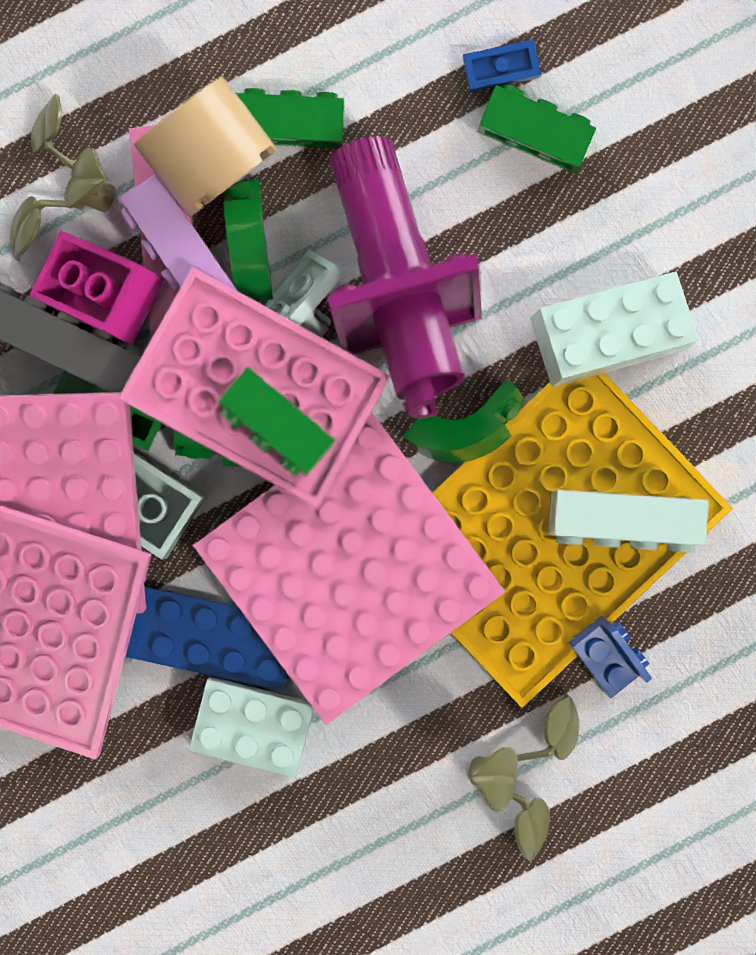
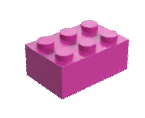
[29,230,164,345]

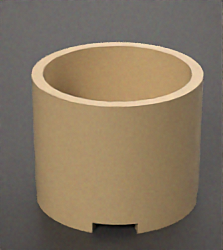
[134,76,278,217]

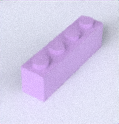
[120,174,237,291]

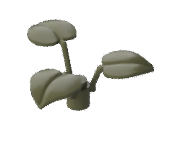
[10,94,115,262]
[469,694,579,861]

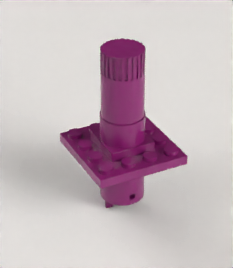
[327,136,482,418]

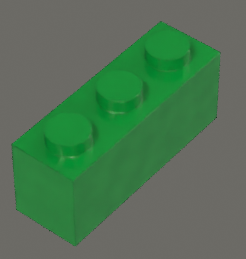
[477,85,596,174]
[236,88,345,149]
[218,366,336,478]

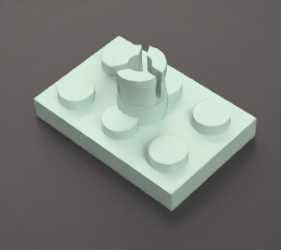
[261,249,345,337]

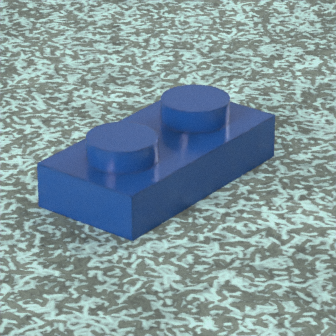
[462,39,541,93]

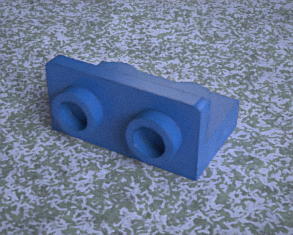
[568,615,652,698]

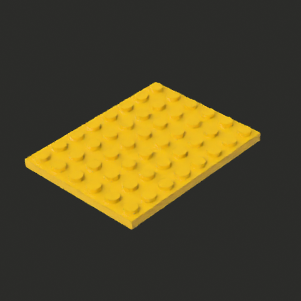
[432,373,733,708]

